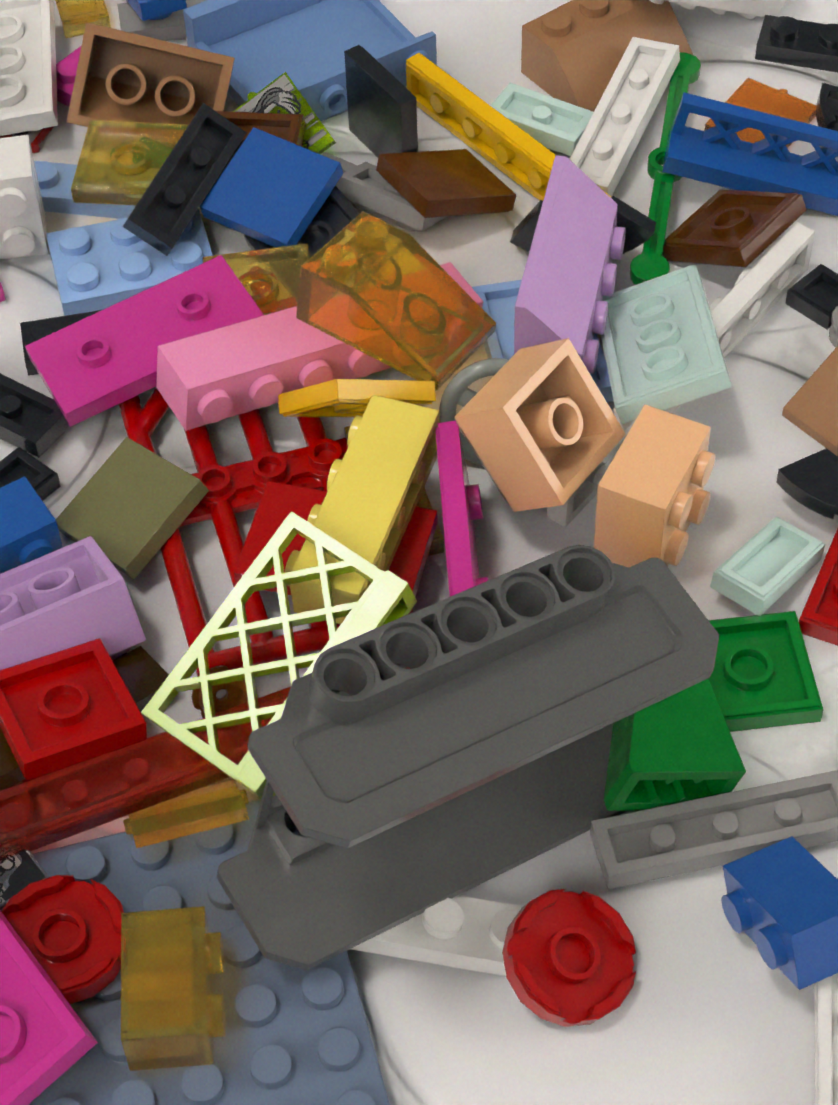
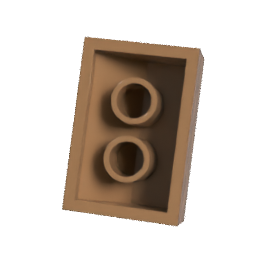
[521,0,693,112]
[67,22,235,147]

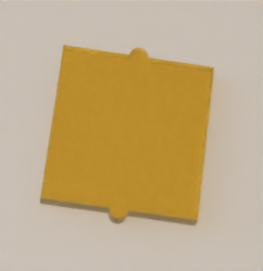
[123,778,249,848]

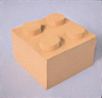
[594,405,715,567]

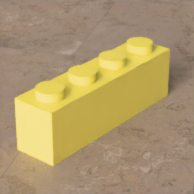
[285,395,440,624]

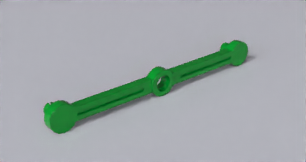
[629,52,701,285]

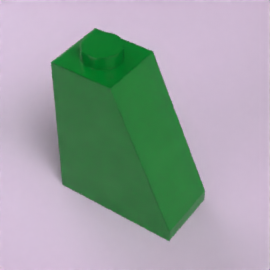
[604,679,746,811]

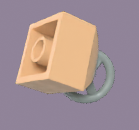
[439,338,626,512]

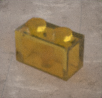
[121,906,226,1071]

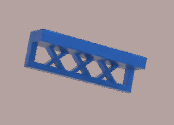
[662,92,838,216]

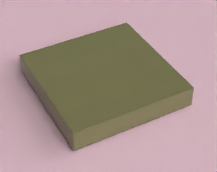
[56,437,209,579]

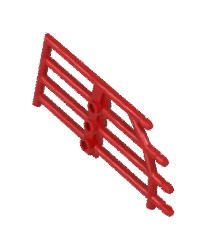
[118,270,413,676]

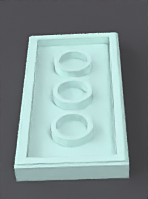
[601,265,732,424]

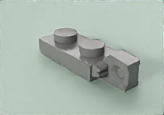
[322,152,446,232]

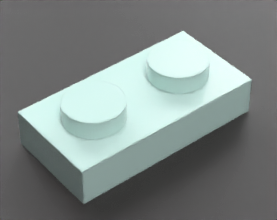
[490,83,594,156]

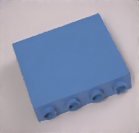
[183,0,437,127]

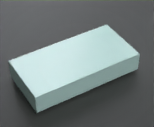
[710,516,826,616]

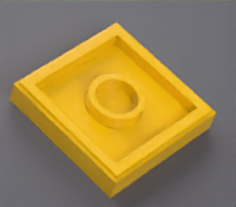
[278,379,436,418]

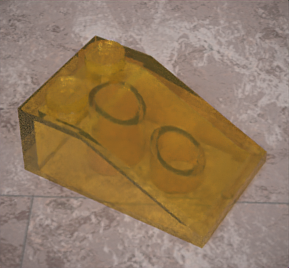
[296,211,496,390]

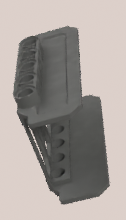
[217,545,719,970]

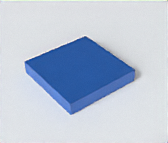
[199,127,344,254]

